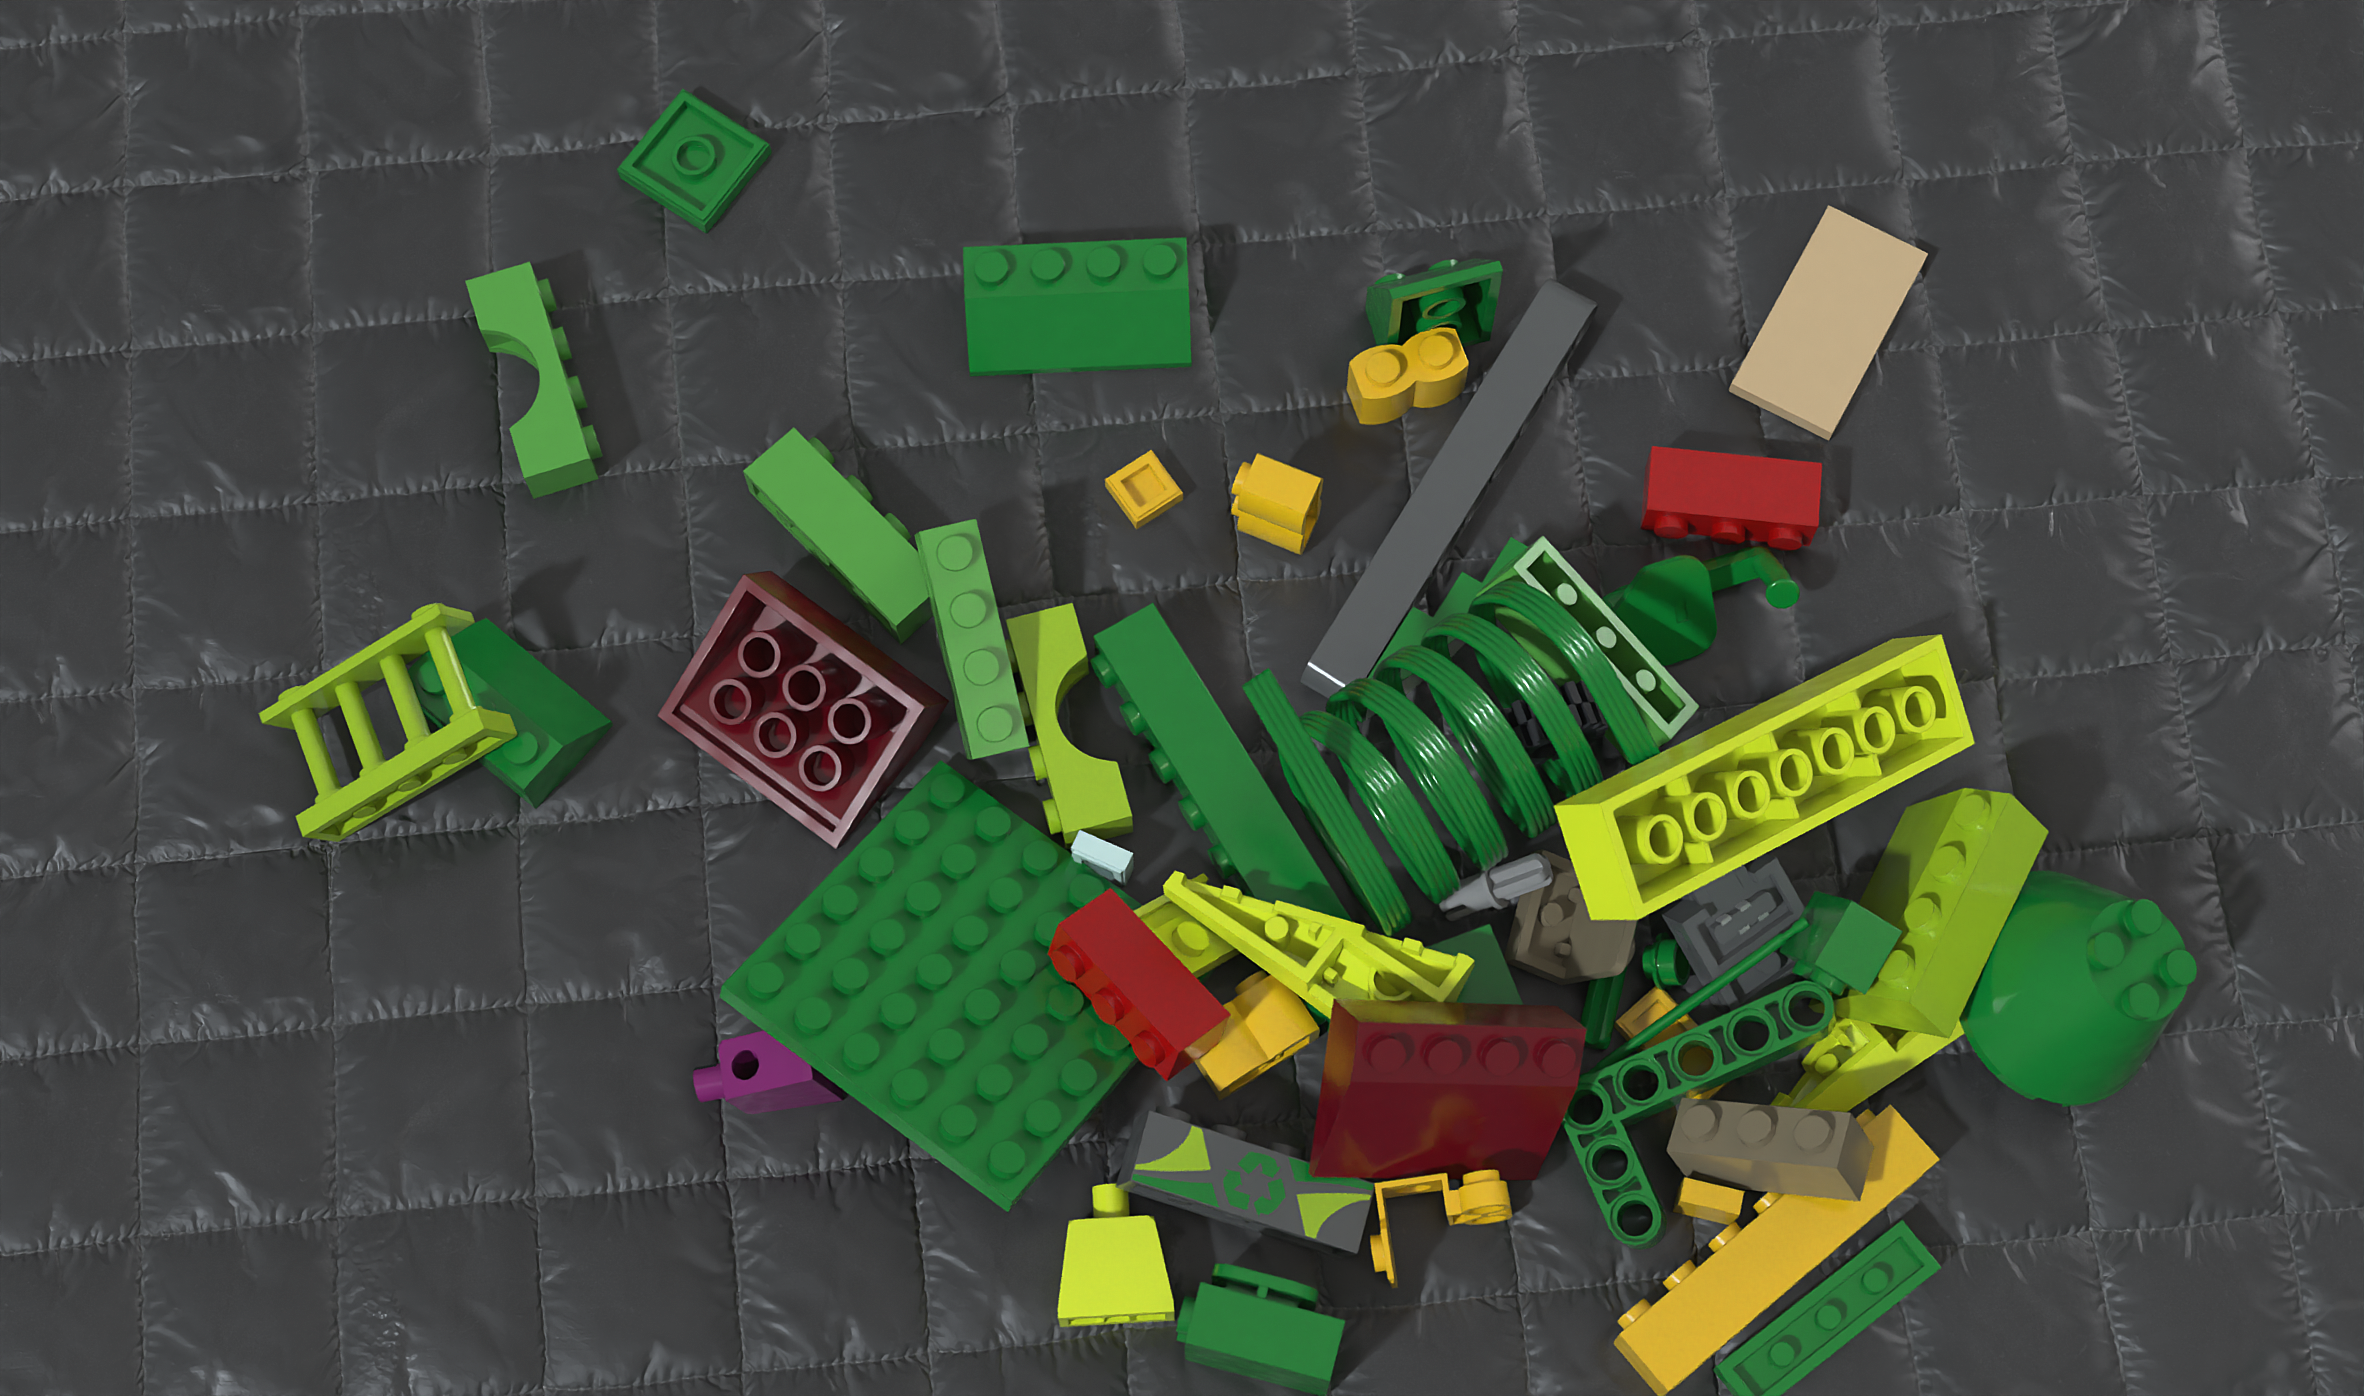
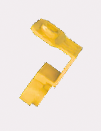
[1370,1170,1512,1288]

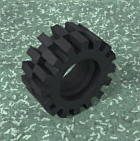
[1500,681,1608,766]

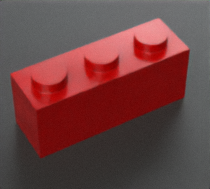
[1640,446,1822,551]
[1048,888,1231,1082]

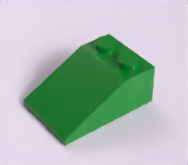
[1365,259,1503,347]

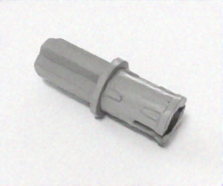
[1439,853,1553,921]

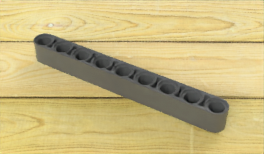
[1300,278,1599,703]

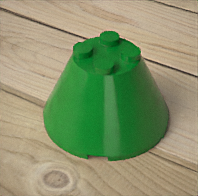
[1959,871,2197,1107]

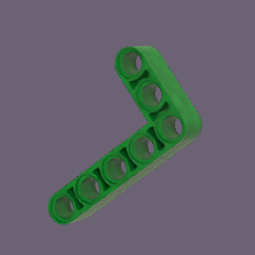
[1562,980,1837,1250]

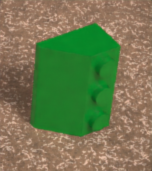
[408,618,613,809]

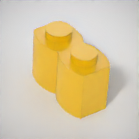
[1347,328,1469,425]
[1231,453,1323,555]
[1194,970,1320,1100]

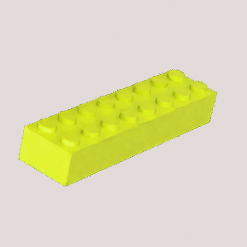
[1554,634,1975,920]

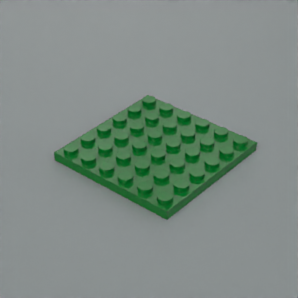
[719,760,1216,1212]

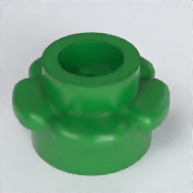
[1643,932,1691,990]

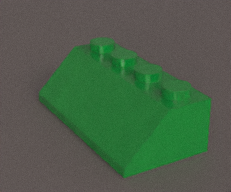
[963,237,1192,376]

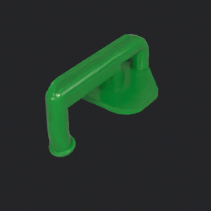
[1601,546,1800,666]

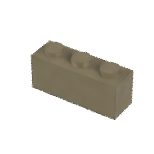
[1667,1097,1874,1202]

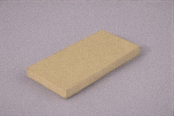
[1729,206,1928,441]

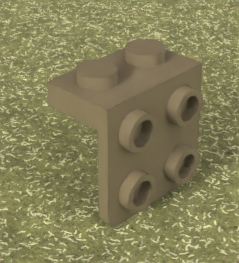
[1504,849,1637,985]

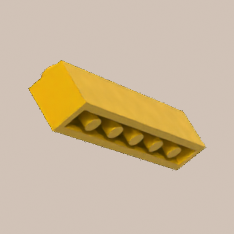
[1613,1104,1940,1396]

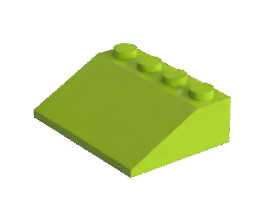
[1808,788,2049,1039]

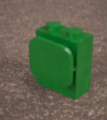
[1176,1263,1345,1396]

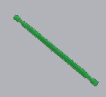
[1579,916,1811,1079]

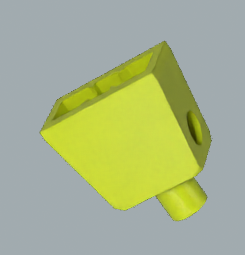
[1058,1184,1175,1327]

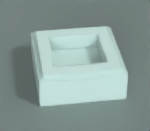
[1071,830,1134,887]

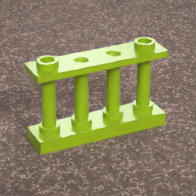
[259,603,518,842]

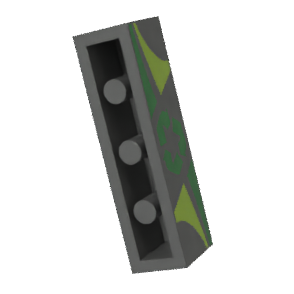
[1116,1106,1375,1259]

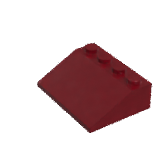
[657,571,949,849]
[1309,999,1587,1180]

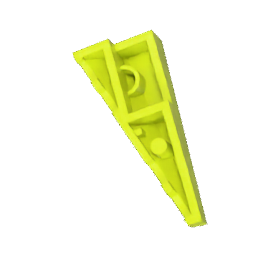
[1163,871,1475,1019]
[1770,1017,1965,1112]

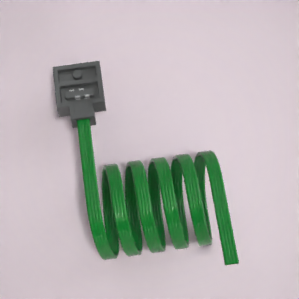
[1242,581,1805,1014]

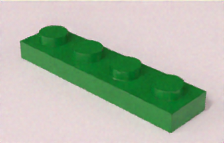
[1713,1220,1942,1396]

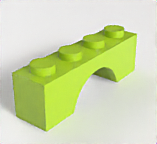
[1005,603,1133,850]

